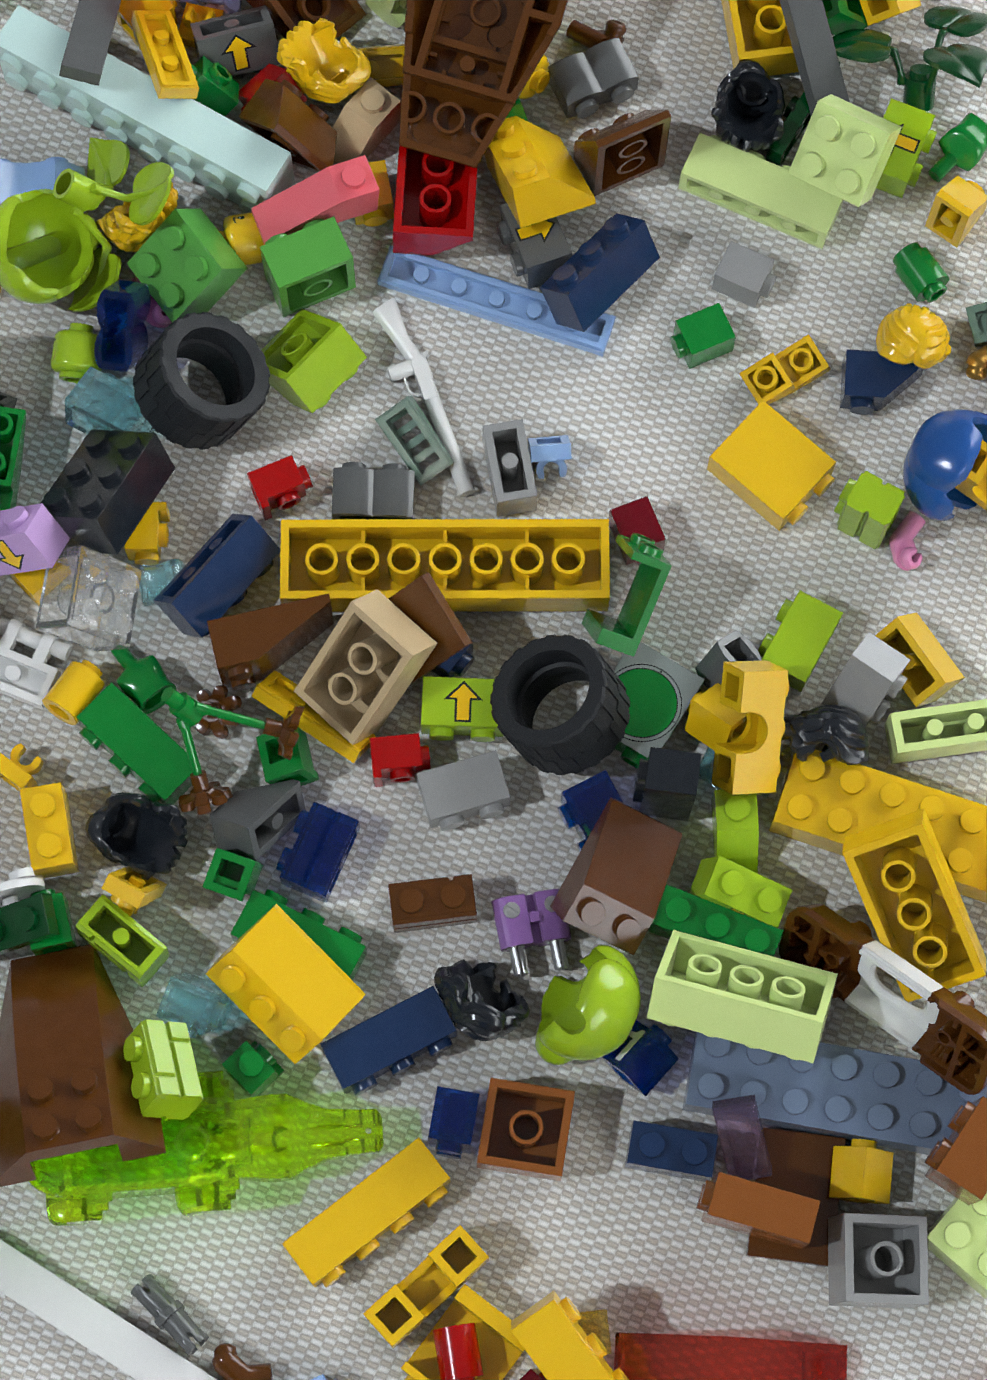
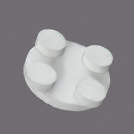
[0,867,46,907]

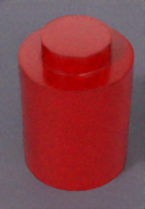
[433,1323,484,1380]

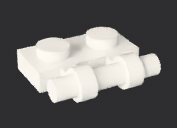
[0,618,72,710]

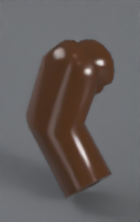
[566,19,627,48]
[212,1343,272,1380]

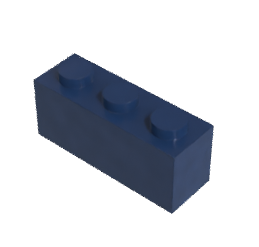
[540,213,660,332]
[153,513,280,638]
[320,985,457,1096]

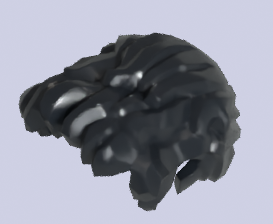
[711,60,785,152]
[781,704,869,765]
[86,792,188,880]
[434,959,530,1041]

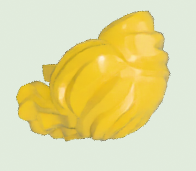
[277,18,371,104]
[96,182,178,252]
[876,303,952,369]

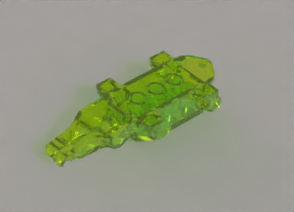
[29,1070,384,1227]

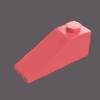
[251,155,379,245]

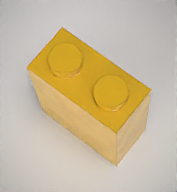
[707,400,836,531]

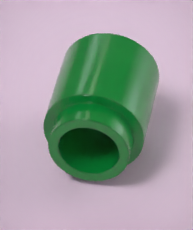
[893,242,949,303]

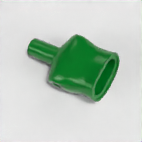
[928,113,987,182]
[111,642,176,714]

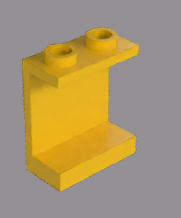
[401,1284,525,1380]

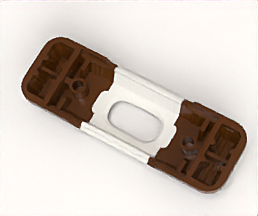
[779,903,987,1095]

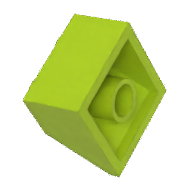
[261,309,367,414]

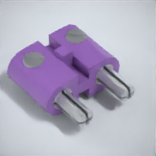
[491,889,571,977]

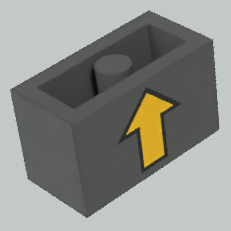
[190,5,280,78]
[496,203,572,289]

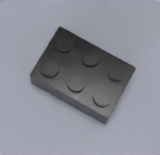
[40,429,175,555]

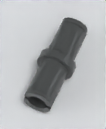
[131,1274,209,1356]

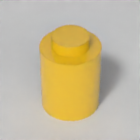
[42,660,105,725]

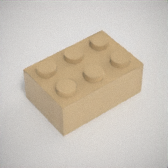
[294,589,437,745]

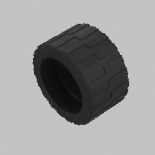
[133,312,270,450]
[490,634,630,775]

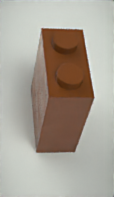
[696,1172,820,1249]

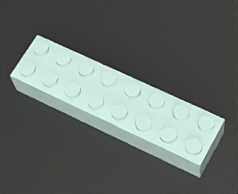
[0,5,295,213]

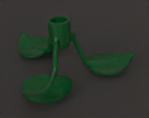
[832,6,987,111]

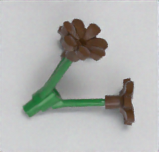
[161,685,304,815]

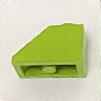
[711,789,759,873]

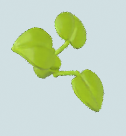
[53,137,174,312]

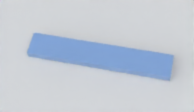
[377,245,616,356]

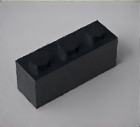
[632,747,701,821]

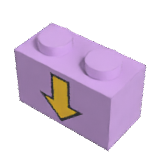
[0,503,70,576]

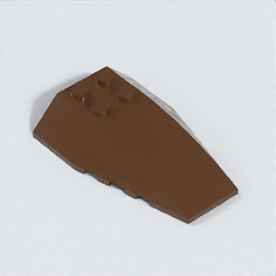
[399,0,568,168]
[0,944,166,1187]

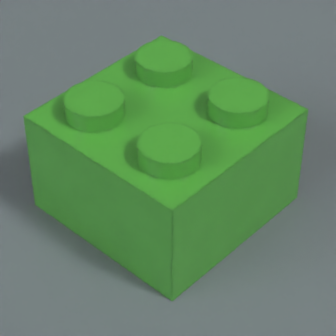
[126,208,248,322]
[260,216,356,318]

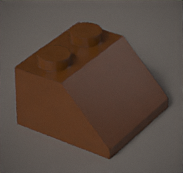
[238,79,337,173]

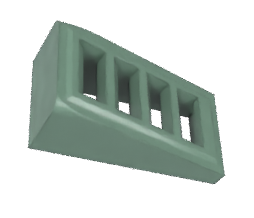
[375,395,454,486]

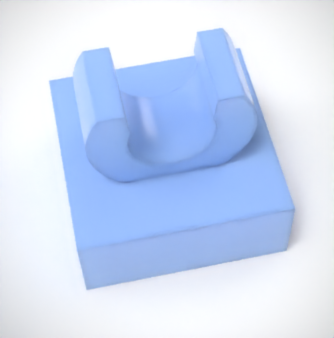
[528,435,572,479]

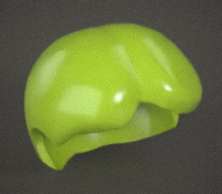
[0,189,100,305]
[535,944,641,1065]

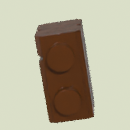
[388,874,477,933]

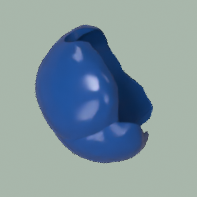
[903,409,987,521]

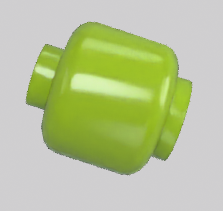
[51,323,106,384]

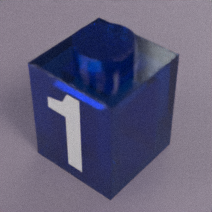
[602,1020,679,1096]

